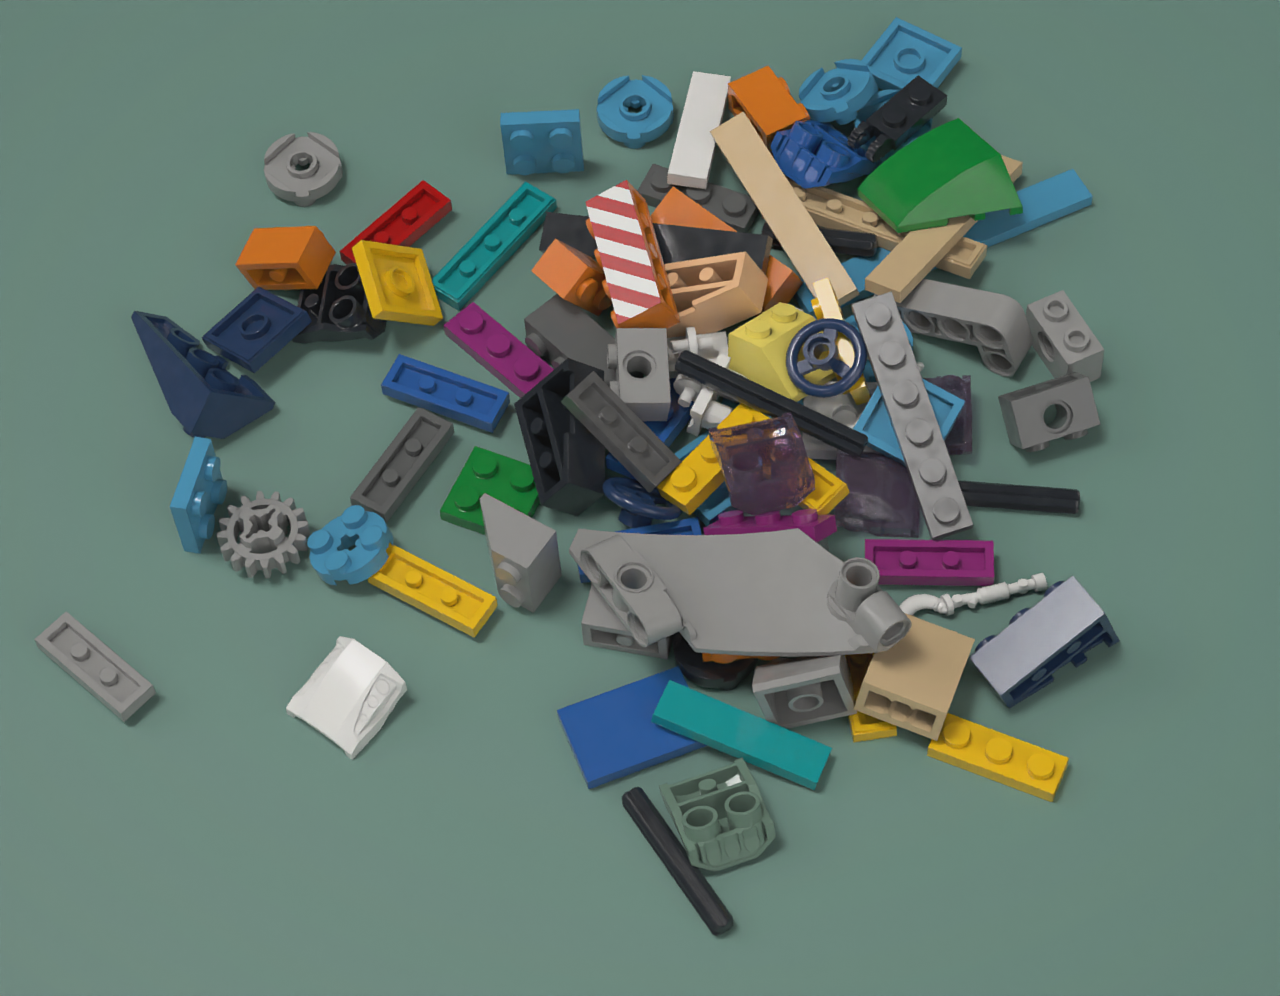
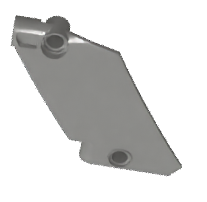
[569,528,912,657]

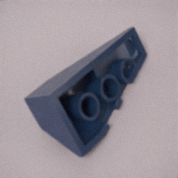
[131,311,276,439]

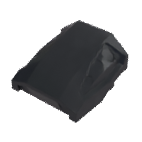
[292,263,387,344]

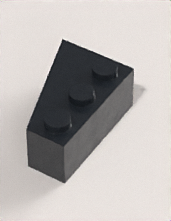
[514,358,605,517]

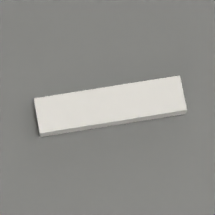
[667,71,731,189]

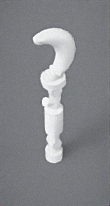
[899,573,1047,616]

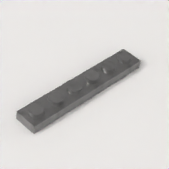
[852,291,973,540]

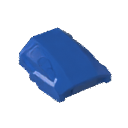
[771,120,883,189]

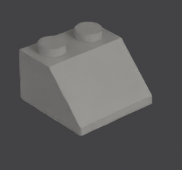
[480,493,562,613]
[752,655,857,729]

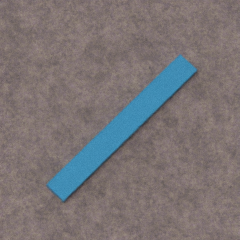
[794,169,1093,318]

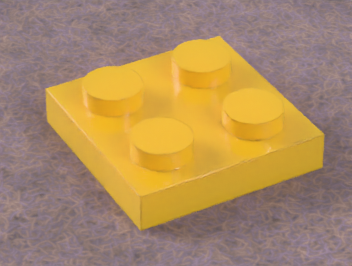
[352,240,443,326]

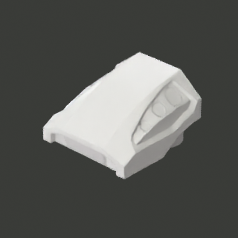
[286,636,407,760]

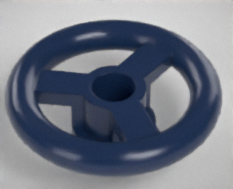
[786,318,867,398]
[602,477,683,528]

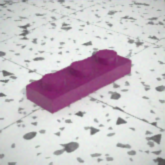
[444,302,554,398]
[703,509,837,542]
[865,539,994,586]

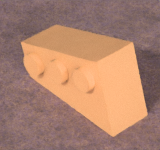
[664,251,768,338]

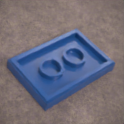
[557,666,707,789]

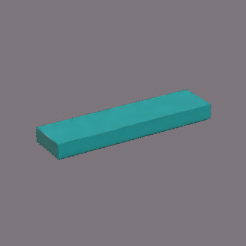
[432,181,557,311]
[651,680,832,790]

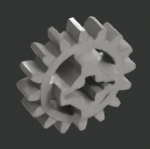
[217,491,310,578]

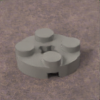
[264,132,343,207]

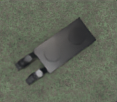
[847,75,947,163]

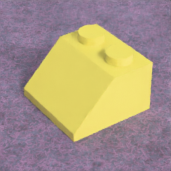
[728,302,836,402]

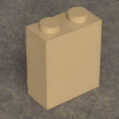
[854,613,975,741]

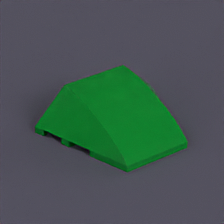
[857,118,1023,233]

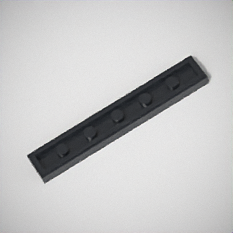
[539,212,773,275]

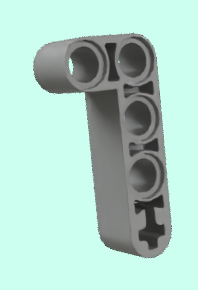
[873,279,1033,377]

